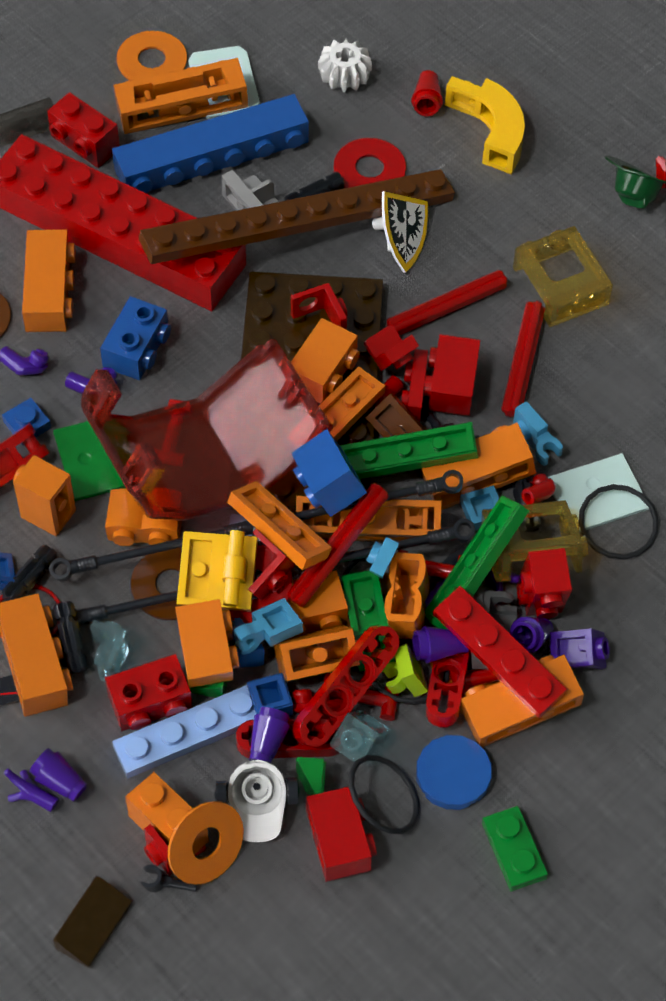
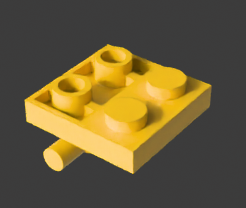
[177,530,258,612]

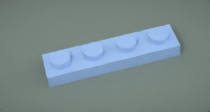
[112,685,256,779]

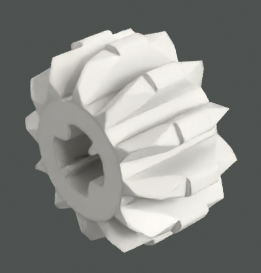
[318,38,372,92]

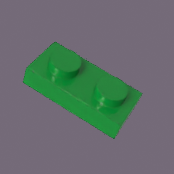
[482,806,548,892]

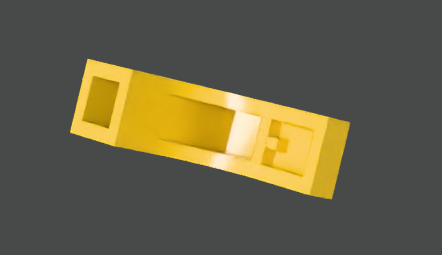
[445,76,525,175]

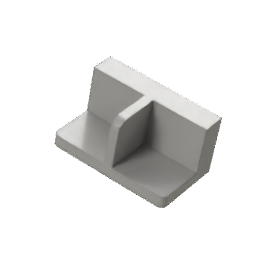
[222,170,278,211]

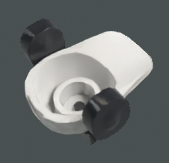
[214,760,300,842]

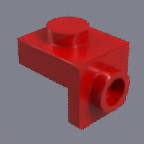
[364,325,419,371]

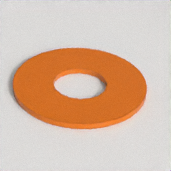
[117,31,187,81]
[168,801,244,885]

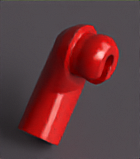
[521,473,556,506]

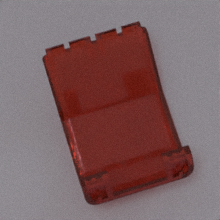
[81,339,333,521]

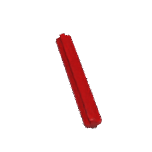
[387,270,508,335]
[501,301,545,418]
[287,483,389,607]

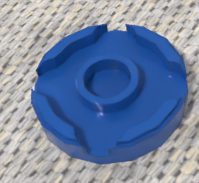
[416,735,492,810]

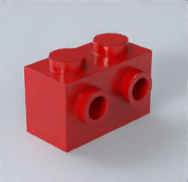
[47,92,120,168]
[423,334,481,416]
[516,548,572,619]
[105,654,192,732]
[306,786,377,882]

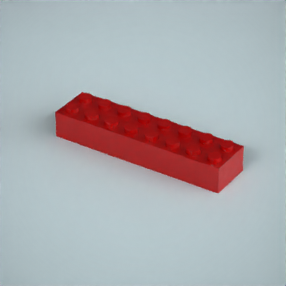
[0,134,246,312]

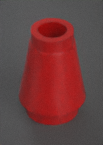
[411,70,443,116]

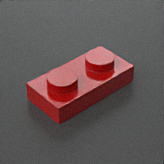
[401,349,428,422]

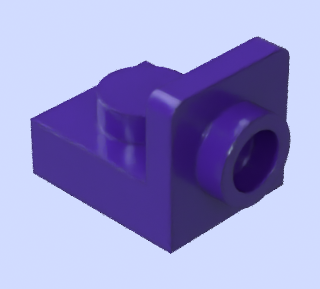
[550,628,610,669]

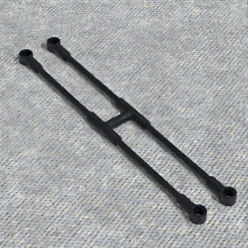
[49,470,475,628]

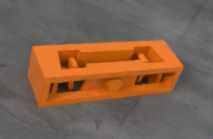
[113,58,248,134]
[296,496,442,542]

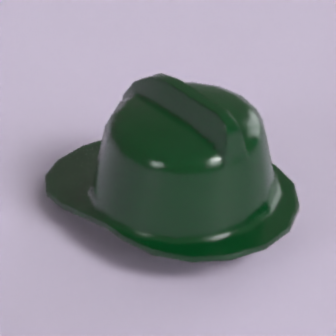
[605,155,666,209]

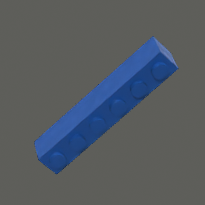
[112,94,309,193]

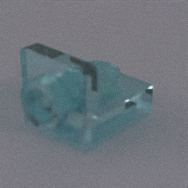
[90,620,130,682]
[330,710,391,762]

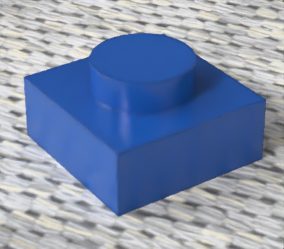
[2,398,51,446]

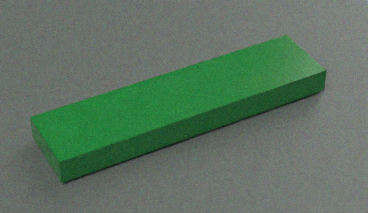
[340,422,478,479]
[425,495,529,629]

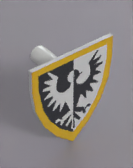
[372,191,428,273]

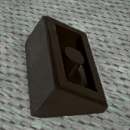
[53,875,132,969]

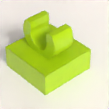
[383,644,428,697]

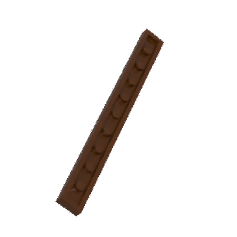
[139,169,455,264]

